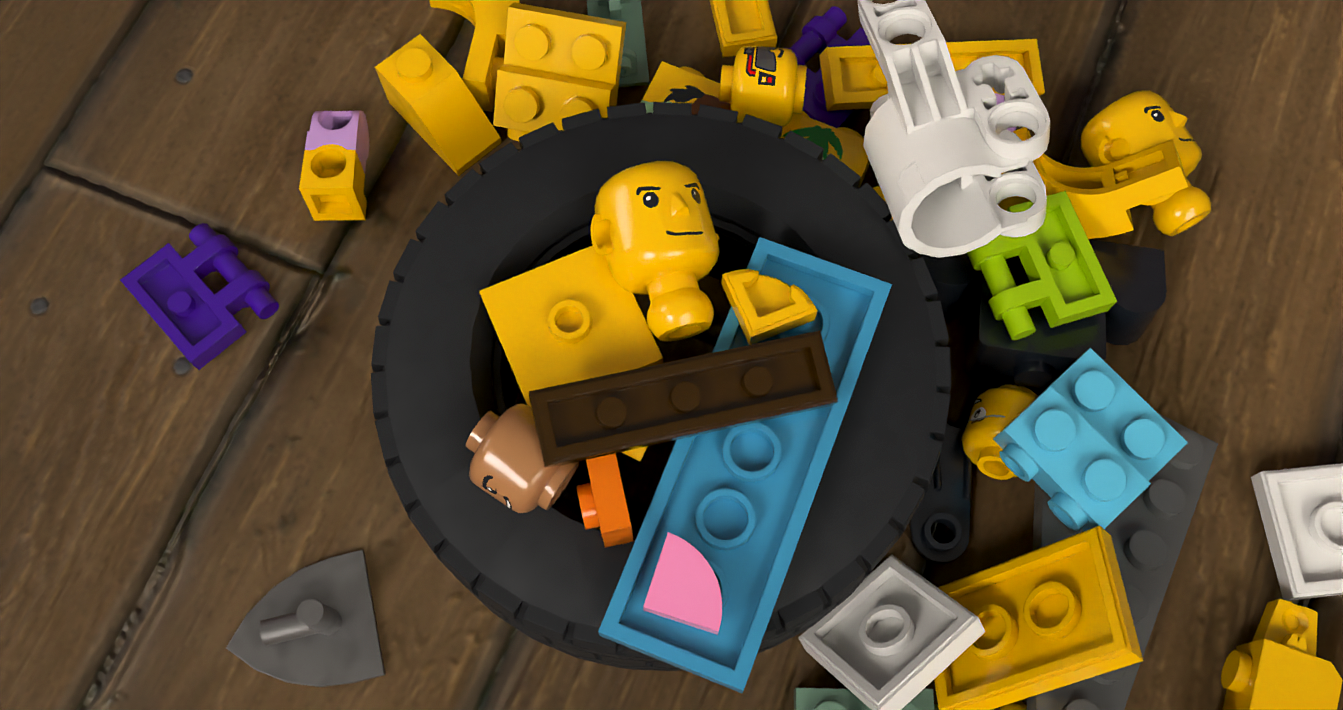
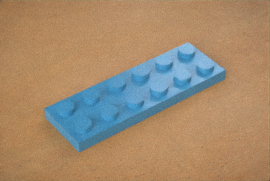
[598,237,892,693]

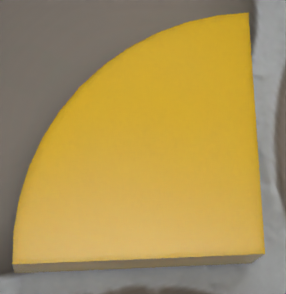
[721,269,817,345]

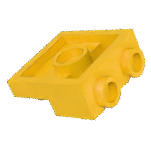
[493,2,627,141]

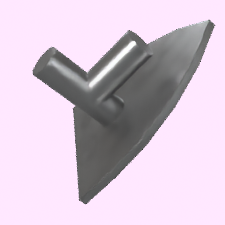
[226,550,385,687]

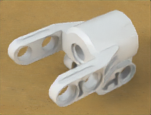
[857,0,1050,258]

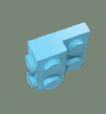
[993,348,1188,531]

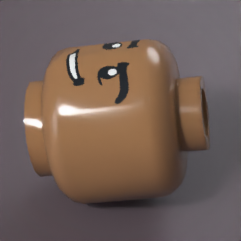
[465,404,580,513]

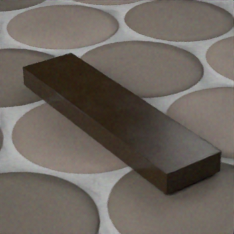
[529,330,838,468]

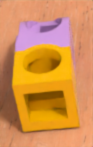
[299,111,369,221]

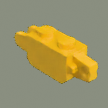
[1221,599,1343,710]

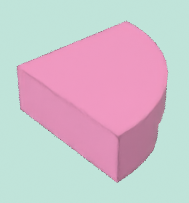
[643,532,722,635]

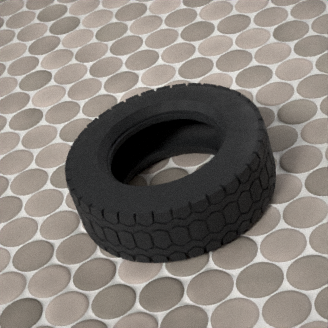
[371,102,951,671]

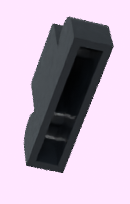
[915,239,1167,390]

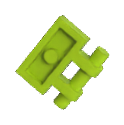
[967,191,1117,340]

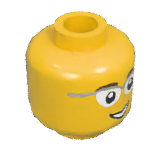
[962,384,1038,480]

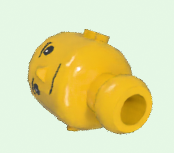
[1081,90,1211,236]
[591,161,720,341]

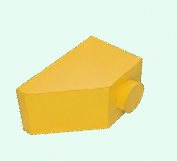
[375,34,502,176]

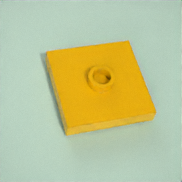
[479,245,663,407]

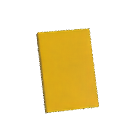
[934,525,1143,710]

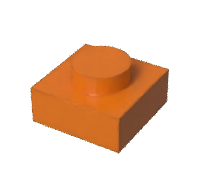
[576,453,634,548]

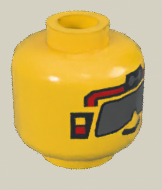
[719,45,807,127]

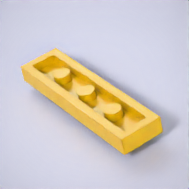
[819,39,1045,111]

